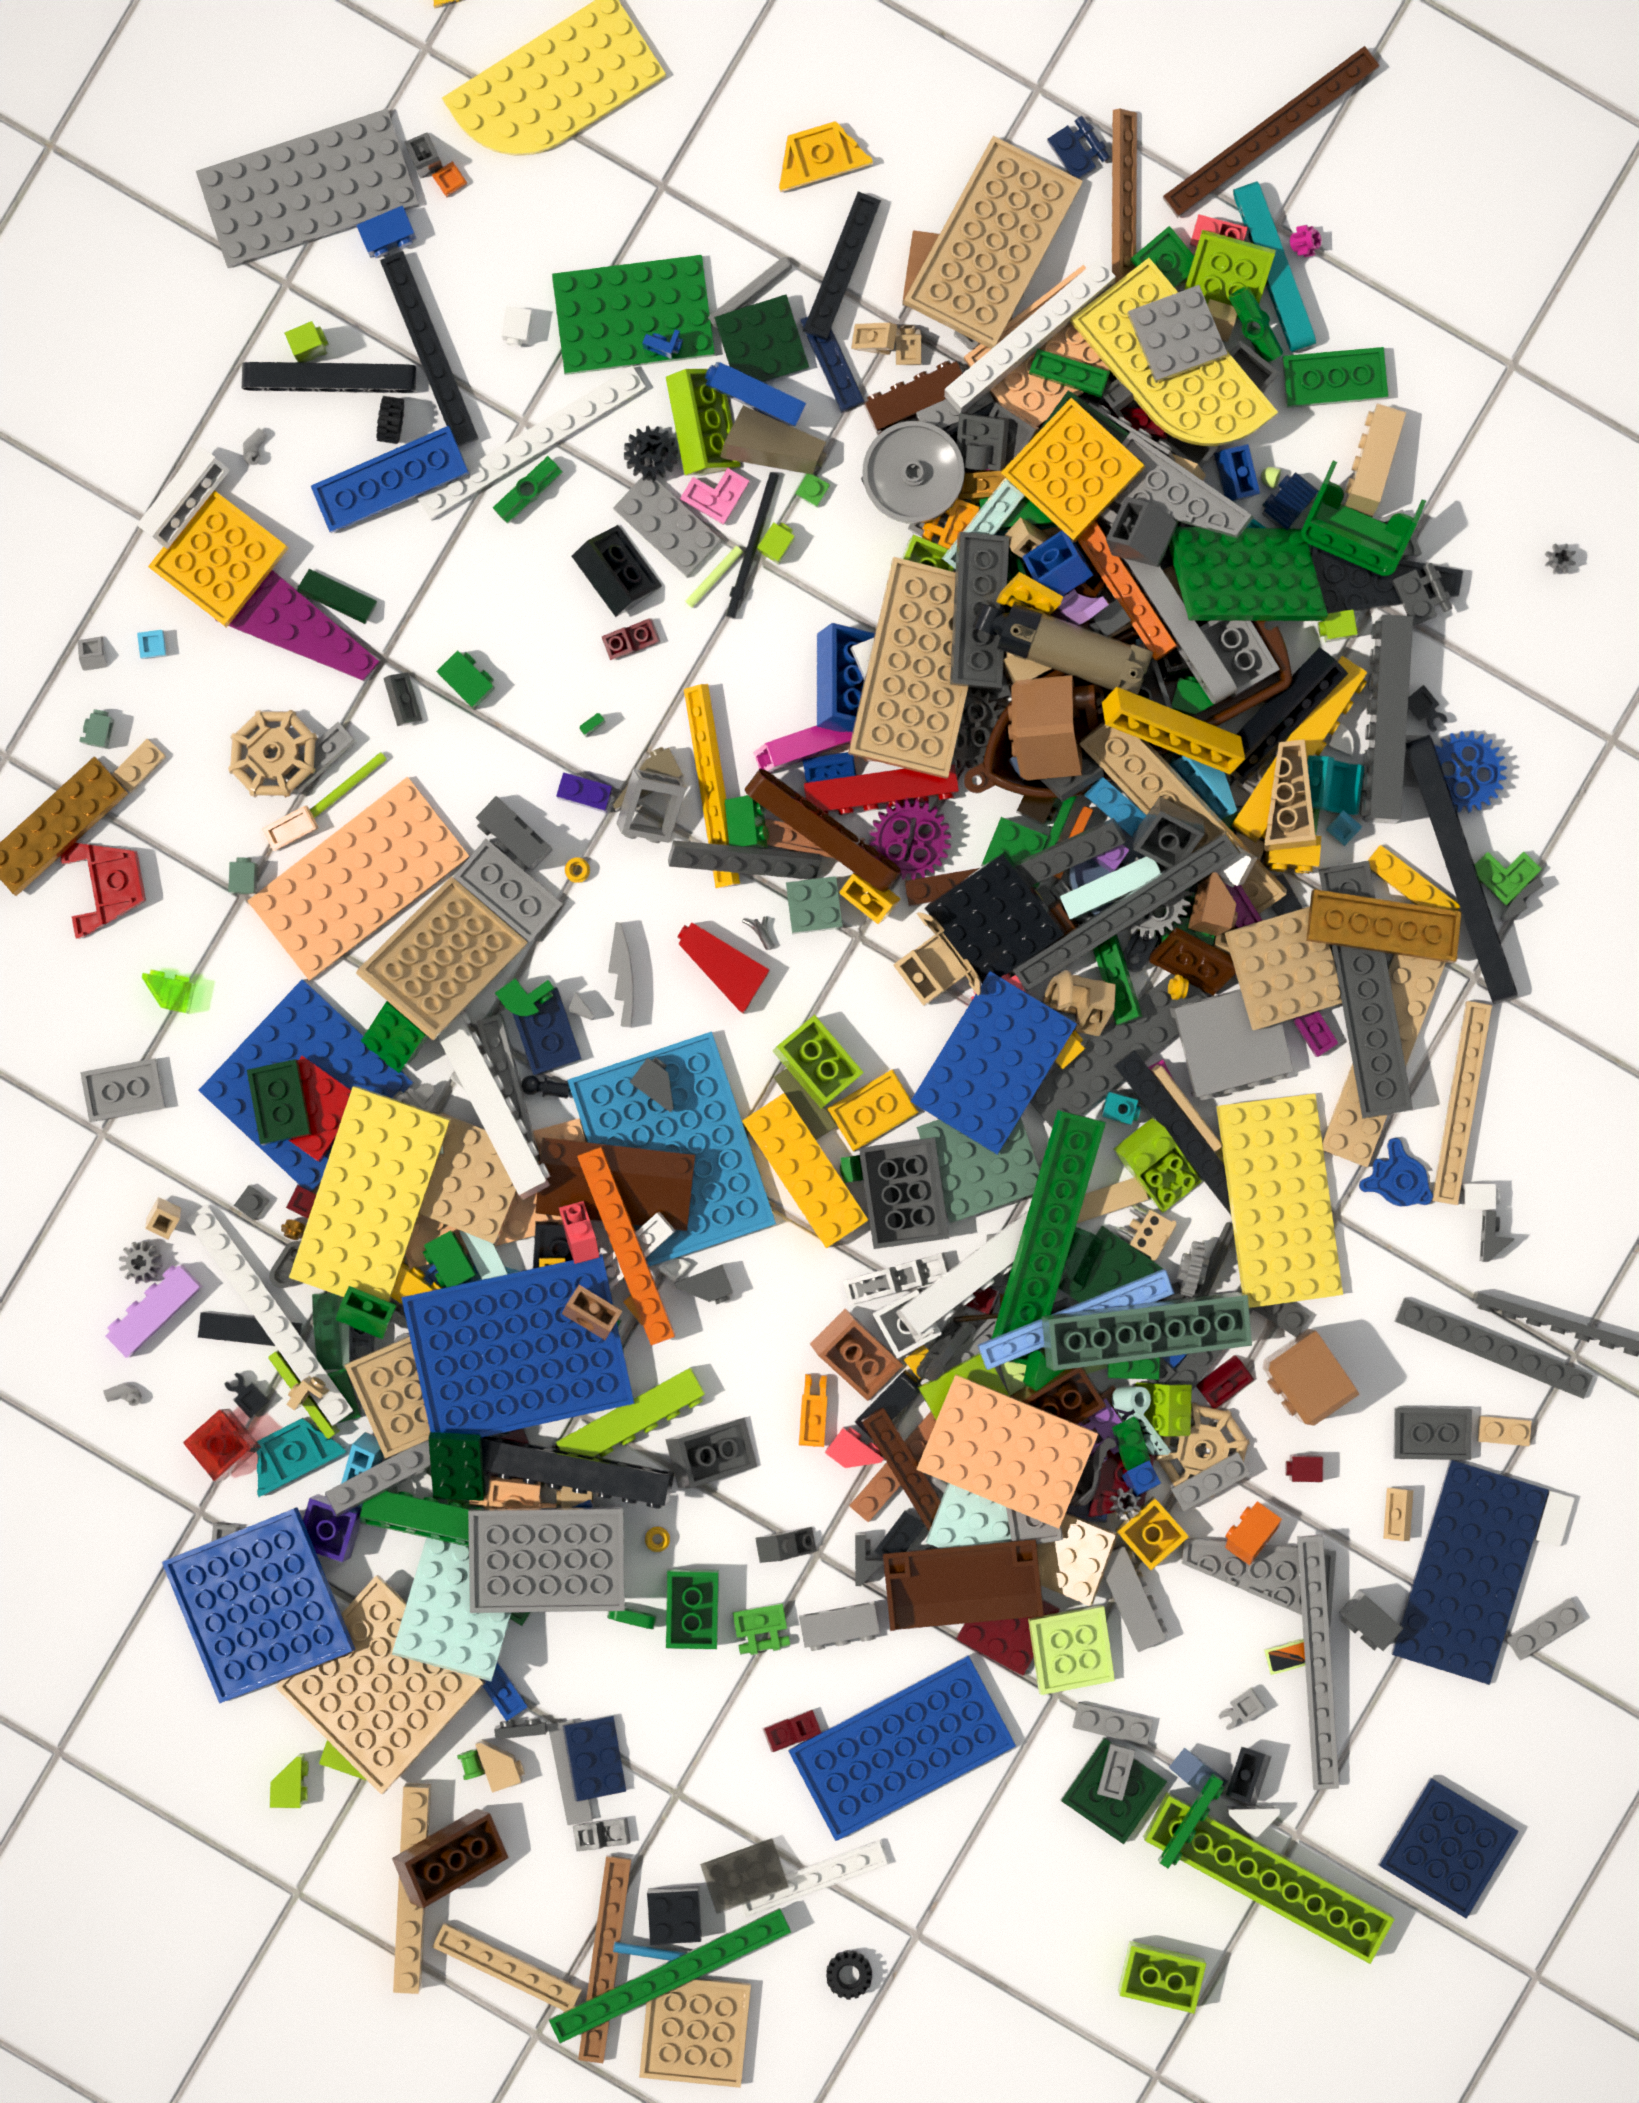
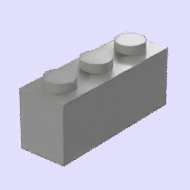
[799,1601,880,1651]

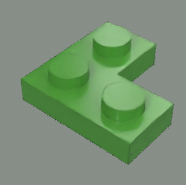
[1474,852,1542,906]

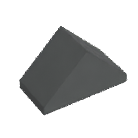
[404,132,443,178]

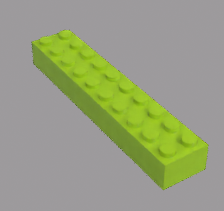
[1143,1792,1395,1964]

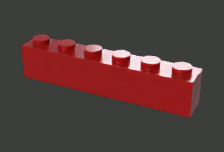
[804,763,959,815]

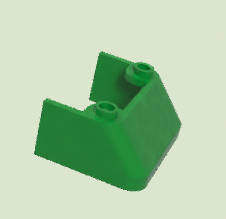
[1301,460,1426,576]

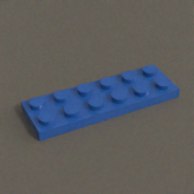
[311,425,469,533]

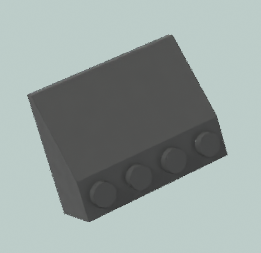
[859,1137,949,1249]

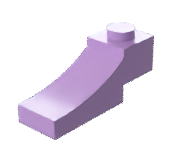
[1052,589,1109,626]

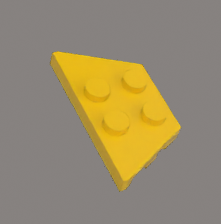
[779,121,873,193]

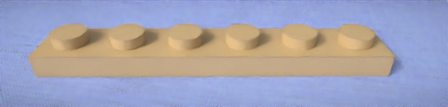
[432,1922,582,2011]

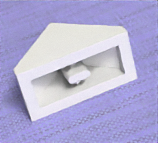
[1227,1806,1280,1840]

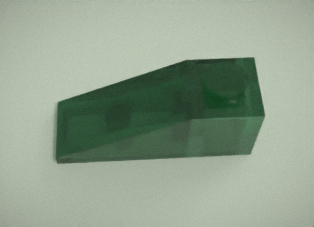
[312,1293,343,1370]

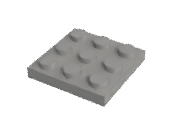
[1127,285,1227,383]

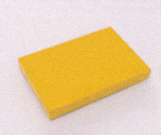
[827,1069,918,1152]

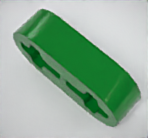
[607,1608,657,1629]

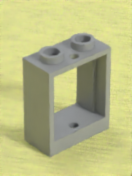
[616,768,686,843]

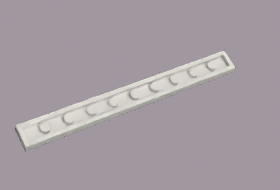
[418,366,646,520]
[186,1204,354,1426]

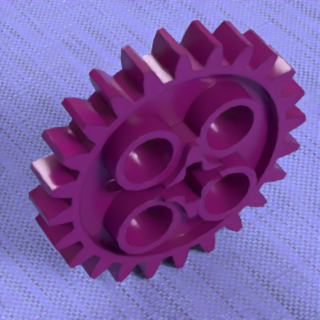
[869,798,951,880]

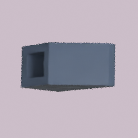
[1169,1747,1228,1801]

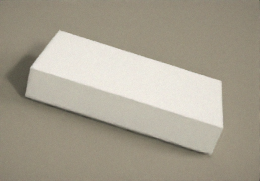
[1535,1491,1575,1547]

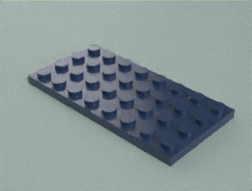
[1391,1460,1549,1685]

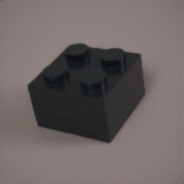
[647,1886,702,1945]

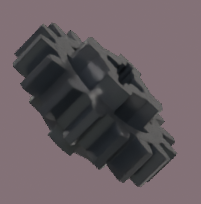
[624,425,678,481]

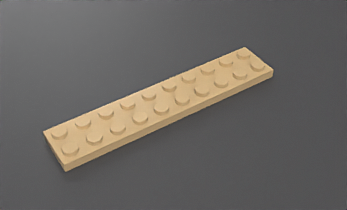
[1079,721,1287,914]
[1322,954,1446,1167]

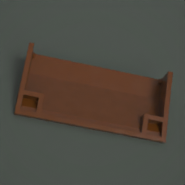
[535,1137,696,1231]
[883,1539,1044,1631]

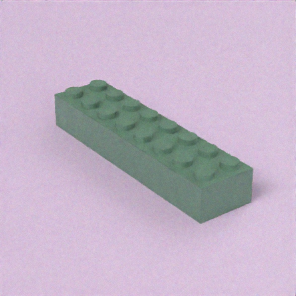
[1042,1292,1252,1371]

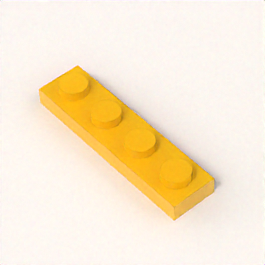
[1367,845,1460,911]

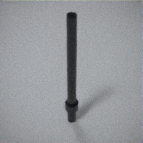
[726,472,779,619]

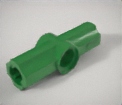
[1229,286,1283,363]
[492,456,563,524]

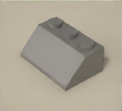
[1199,621,1279,699]

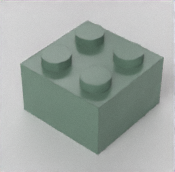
[786,876,843,935]

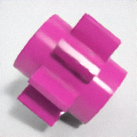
[1290,225,1322,257]

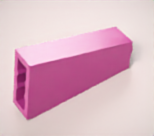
[753,725,853,773]

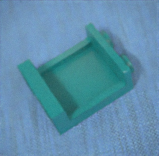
[1307,755,1364,815]

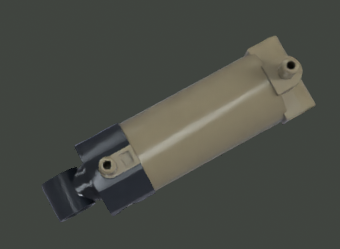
[973,601,1154,695]

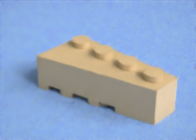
[1264,739,1316,851]

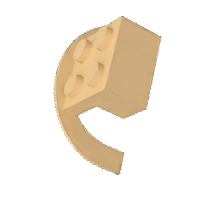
[893,912,981,1006]
[1042,970,1115,1036]

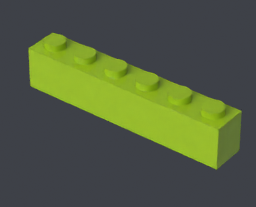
[556,1367,705,1458]

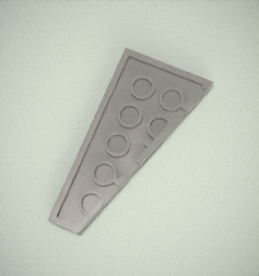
[1181,1538,1336,1627]

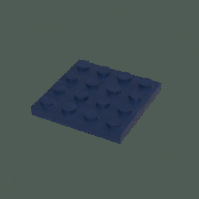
[1378,1777,1519,1919]

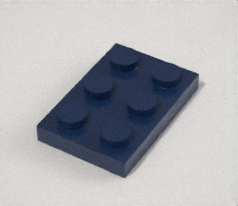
[512,987,582,1075]
[562,1715,626,1802]

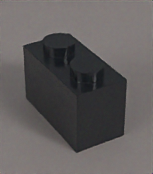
[1226,1746,1272,1805]

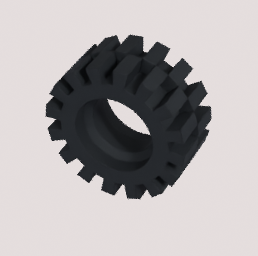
[376,396,405,444]
[826,1950,872,2000]

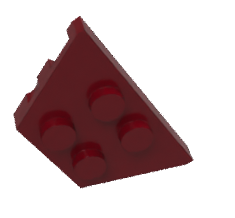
[1088,1449,1155,1517]

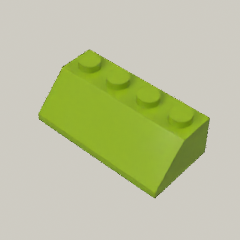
[665,369,741,476]

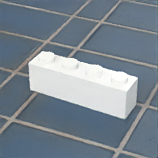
[137,446,230,549]

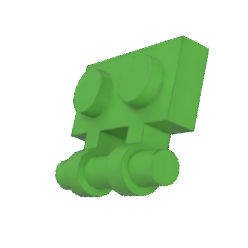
[732,1603,790,1655]

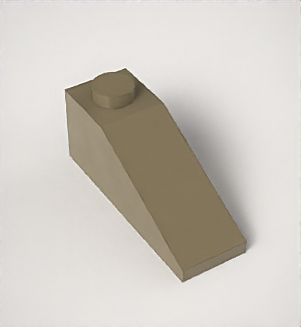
[613,747,683,811]

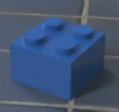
[1023,530,1093,597]

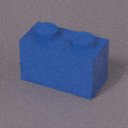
[356,205,416,258]
[1214,444,1260,502]

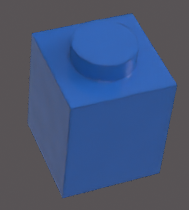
[1122,1461,1161,1497]

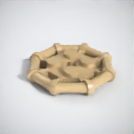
[228,710,318,798]
[1155,1403,1250,1498]

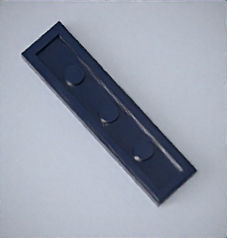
[800,317,865,413]

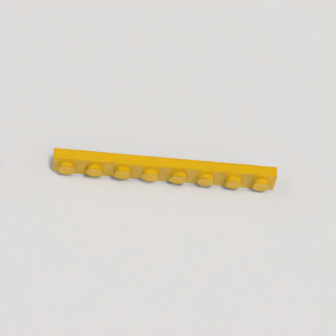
[684,684,740,888]

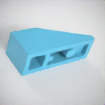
[1173,754,1237,819]
[341,1432,384,1508]

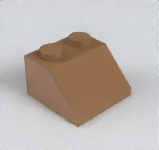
[1188,872,1238,936]

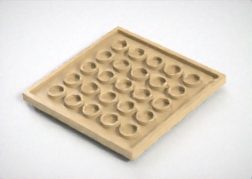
[275,1575,486,1795]

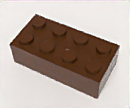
[1010,1367,1106,1424]
[392,1809,509,1908]

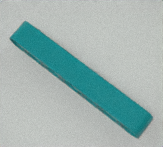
[1233,181,1316,353]

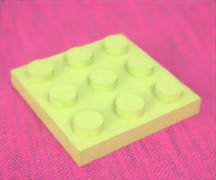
[1028,1605,1115,1695]

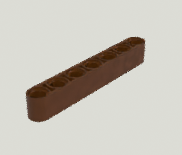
[745,768,901,892]

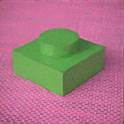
[795,474,830,507]

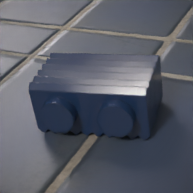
[1262,472,1319,531]

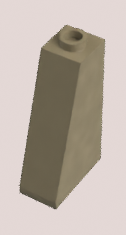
[720,405,827,475]

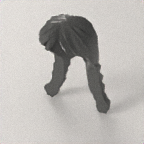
[1069,1436,1116,1507]

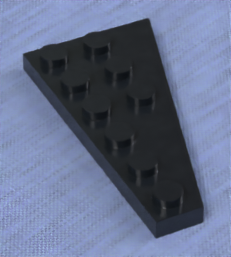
[1311,546,1463,614]

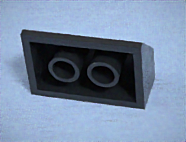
[571,525,662,617]

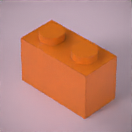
[1225,1501,1282,1566]

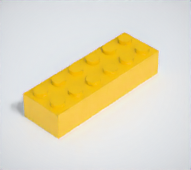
[742,1093,868,1248]

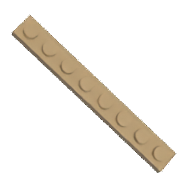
[1432,1001,1492,1205]

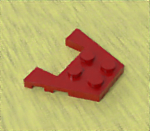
[61,843,146,939]

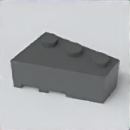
[475,796,553,871]

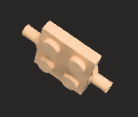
[469,1476,557,1509]

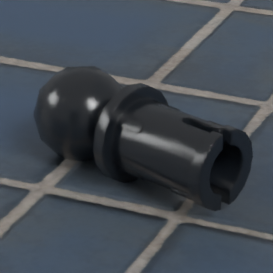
[521,1075,569,1099]

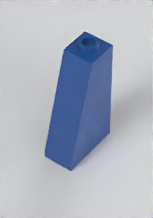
[705,362,806,426]

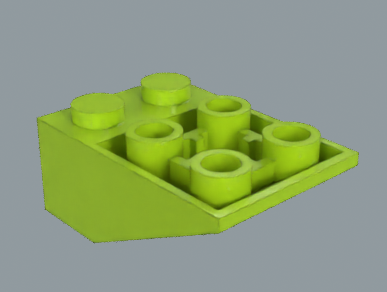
[1113,1118,1202,1213]

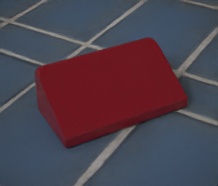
[1196,1355,1254,1409]

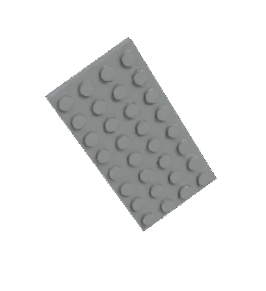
[196,109,419,268]

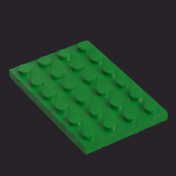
[552,254,715,375]
[1168,527,1328,621]

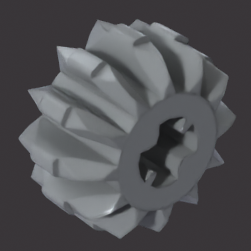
[119,1241,163,1284]

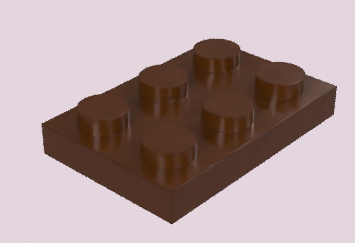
[1149,927,1236,996]

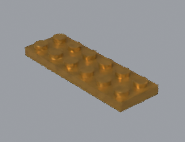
[0,756,129,896]
[1306,889,1461,963]

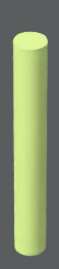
[685,546,743,608]

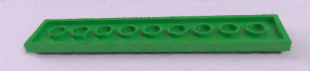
[991,1110,1106,1365]

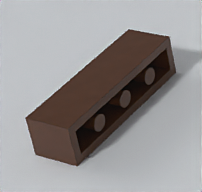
[864,360,963,434]

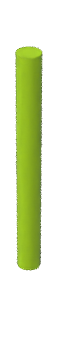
[310,752,387,819]

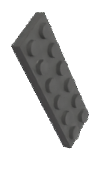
[950,532,1009,690]

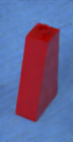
[677,922,770,1014]

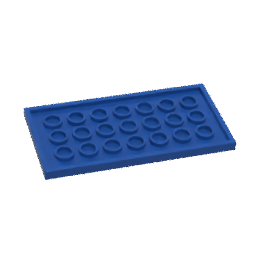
[788,1655,1016,1841]

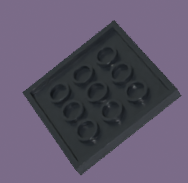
[924,851,1066,983]

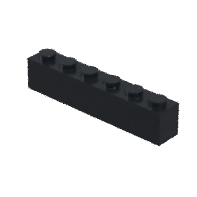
[1230,647,1348,785]

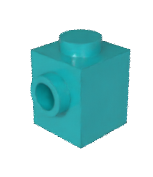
[1101,1092,1141,1125]

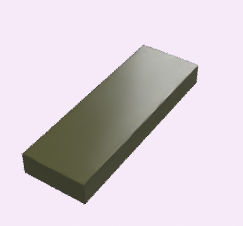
[774,1068,837,1140]

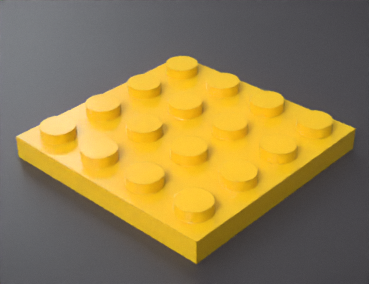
[1001,398,1145,542]
[148,490,289,628]

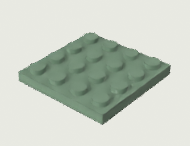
[916,1117,1040,1223]

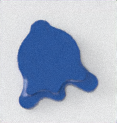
[1359,1138,1433,1206]

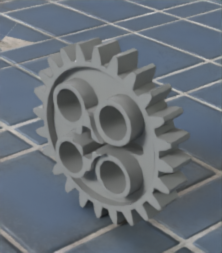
[1112,857,1192,939]

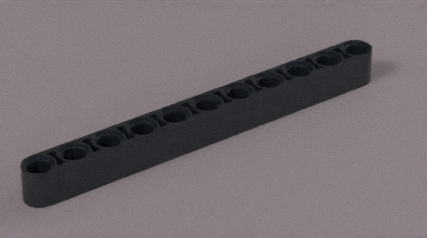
[1406,735,1518,1004]

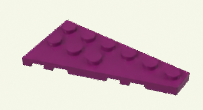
[215,570,380,681]

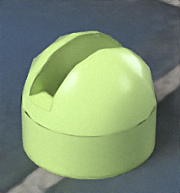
[1261,467,1281,489]

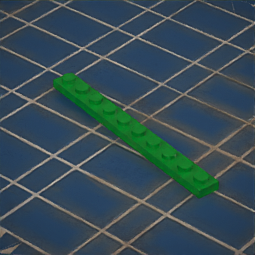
[549,1908,791,2044]

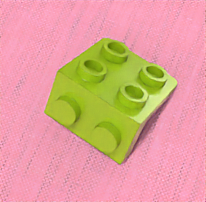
[1134,1382,1192,1437]

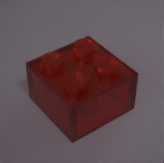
[183,1408,261,1482]

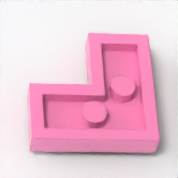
[680,468,749,525]

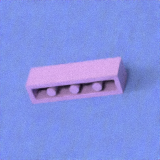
[105,1265,203,1358]

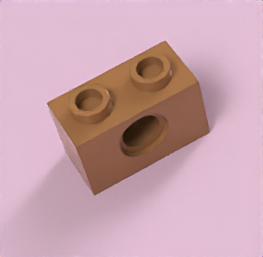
[562,1285,623,1340]

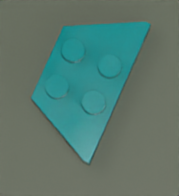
[257,1418,347,1497]

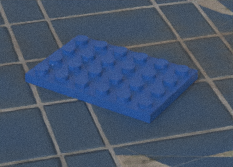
[910,971,1077,1155]

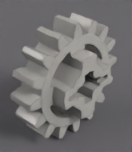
[1177,1241,1209,1297]

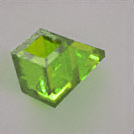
[141,969,196,1014]

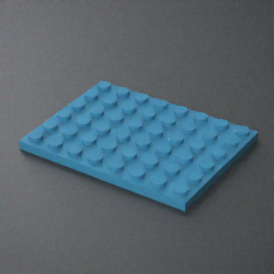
[567,1031,776,1267]

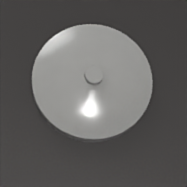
[862,421,965,524]

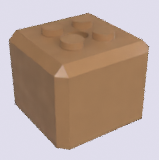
[1008,675,1082,780]
[1262,1329,1360,1426]

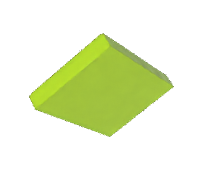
[918,1353,1009,1420]

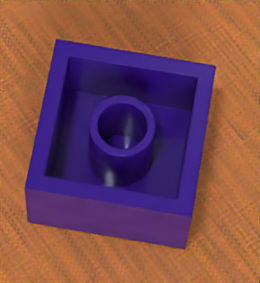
[303,1494,362,1562]

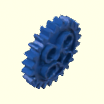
[1434,731,1507,813]

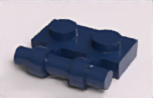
[1047,116,1110,179]

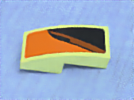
[1264,1638,1305,1675]

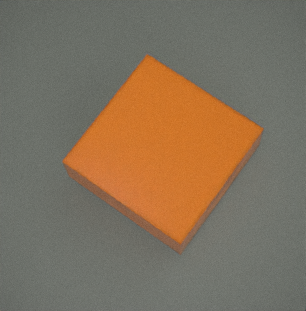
[432,161,467,198]

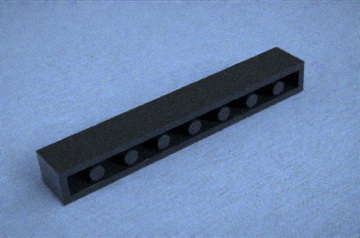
[481,1436,674,1509]

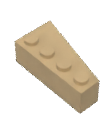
[1344,403,1406,517]

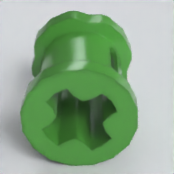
[457,1748,485,1780]

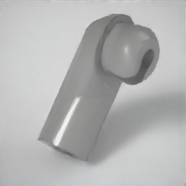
[243,428,268,465]

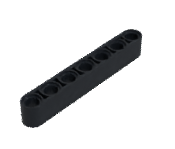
[241,362,416,393]

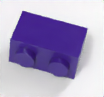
[556,772,613,813]

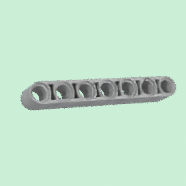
[1121,558,1237,704]

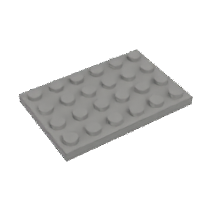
[468,1507,625,1613]

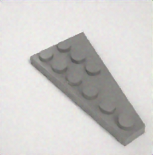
[1112,432,1253,538]

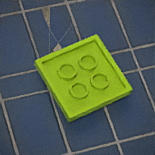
[1184,230,1276,323]

